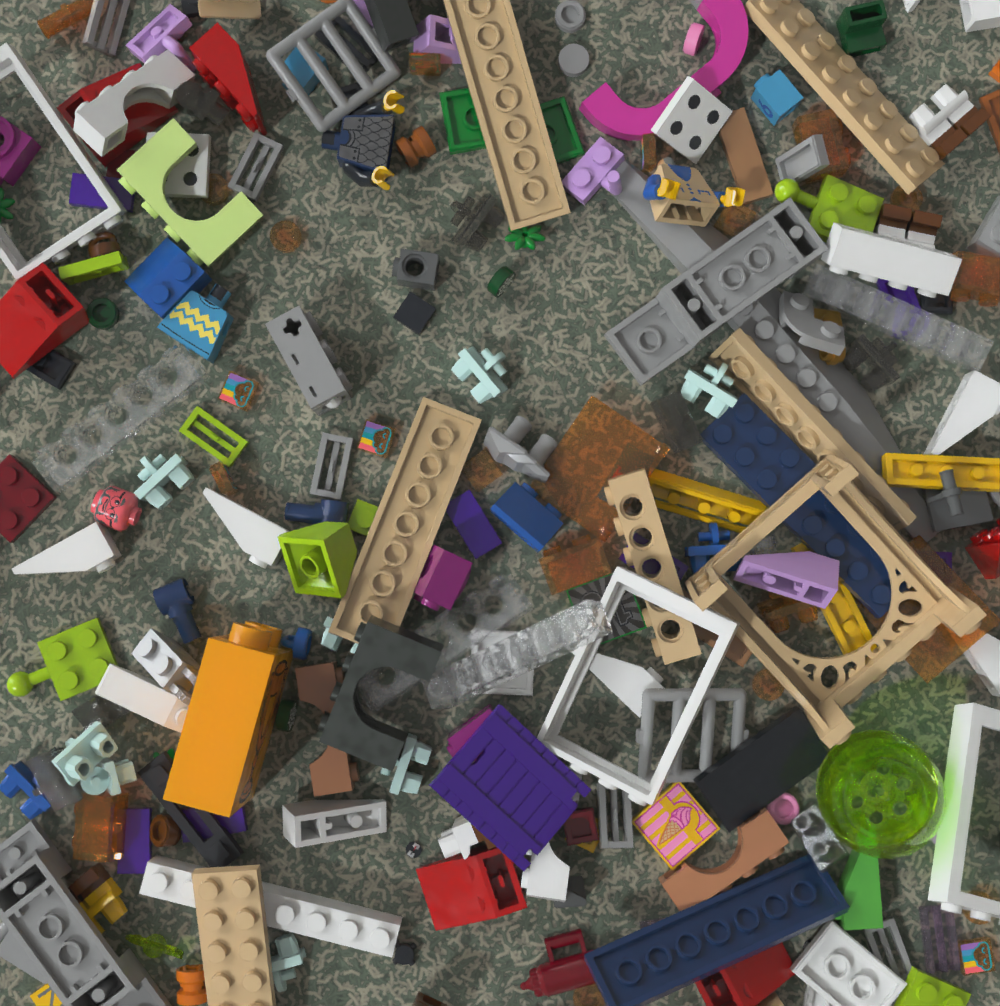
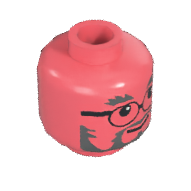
[91,486,142,532]

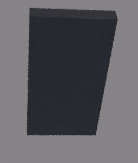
[693,706,832,833]

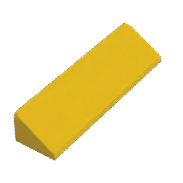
[639,467,768,533]

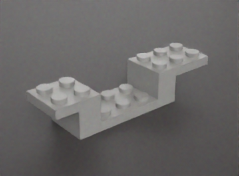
[604,198,828,386]
[0,819,172,1006]

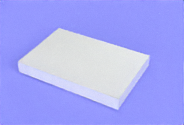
[790,920,907,1006]

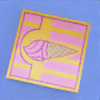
[632,782,720,871]

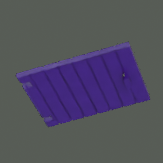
[429,704,591,871]

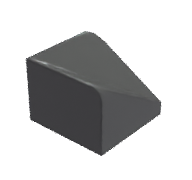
[553,876,587,908]

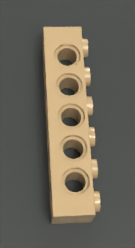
[604,468,702,665]

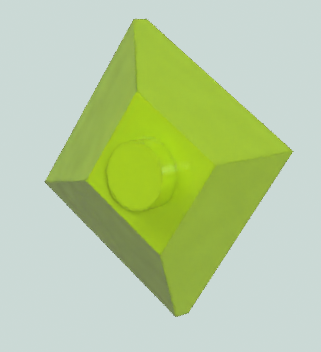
[277,521,357,598]

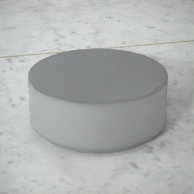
[555,0,586,33]
[558,44,589,77]

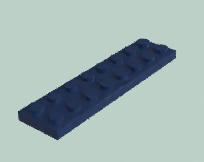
[698,393,912,619]
[584,852,850,1006]

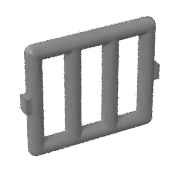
[266,0,401,132]
[635,688,749,783]

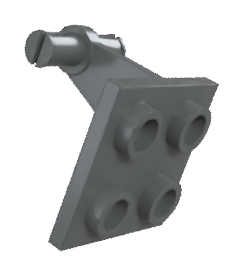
[922,469,994,532]

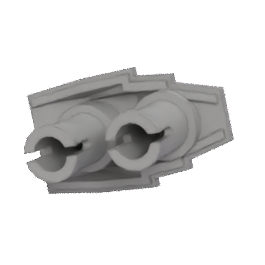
[483,416,558,483]

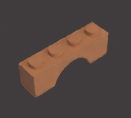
[295,661,360,797]
[658,808,790,911]

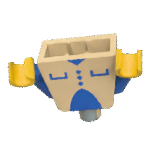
[643,157,746,227]

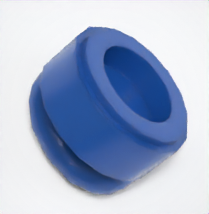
[281,627,312,660]

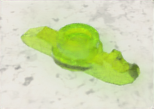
[125,933,184,959]

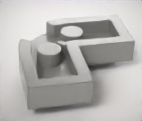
[779,291,845,356]

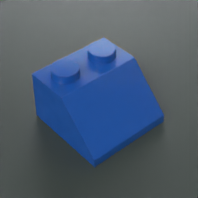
[124,237,212,319]
[490,482,564,553]

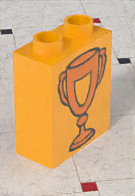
[163,621,293,818]

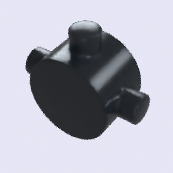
[392,941,417,966]

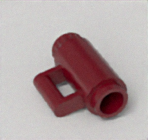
[520,928,596,997]

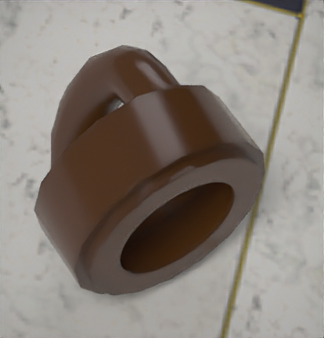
[88,231,122,258]
[149,814,182,847]

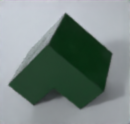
[836,0,888,57]

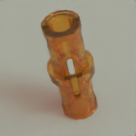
[37,0,94,39]

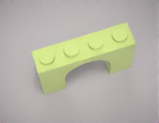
[117,118,263,267]

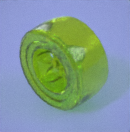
[816,730,946,859]

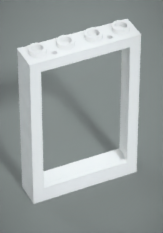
[0,42,127,280]
[537,566,740,806]
[928,702,1000,925]

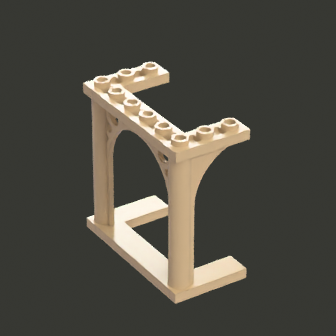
[684,454,987,749]

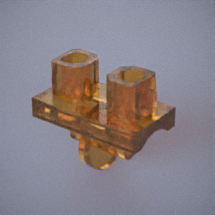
[756,591,818,633]

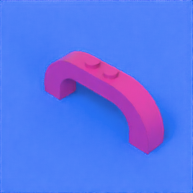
[579,0,749,141]

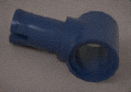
[284,499,349,525]
[153,577,201,644]

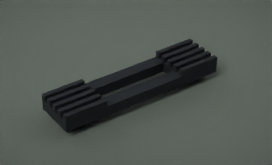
[137,751,244,867]

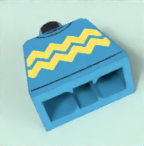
[157,284,234,364]

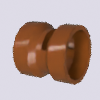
[394,126,437,169]

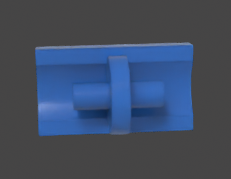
[684,522,742,574]
[0,761,61,820]

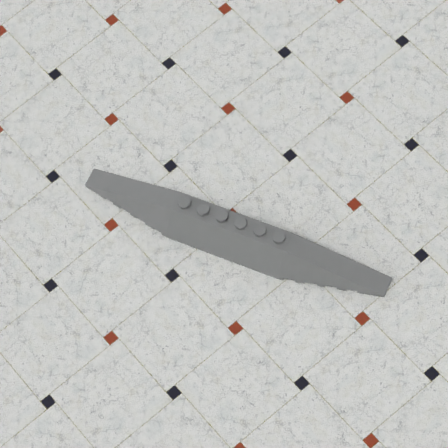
[612,159,940,548]

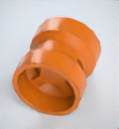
[176,964,207,1006]

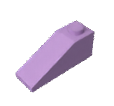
[413,14,461,64]
[733,551,840,609]

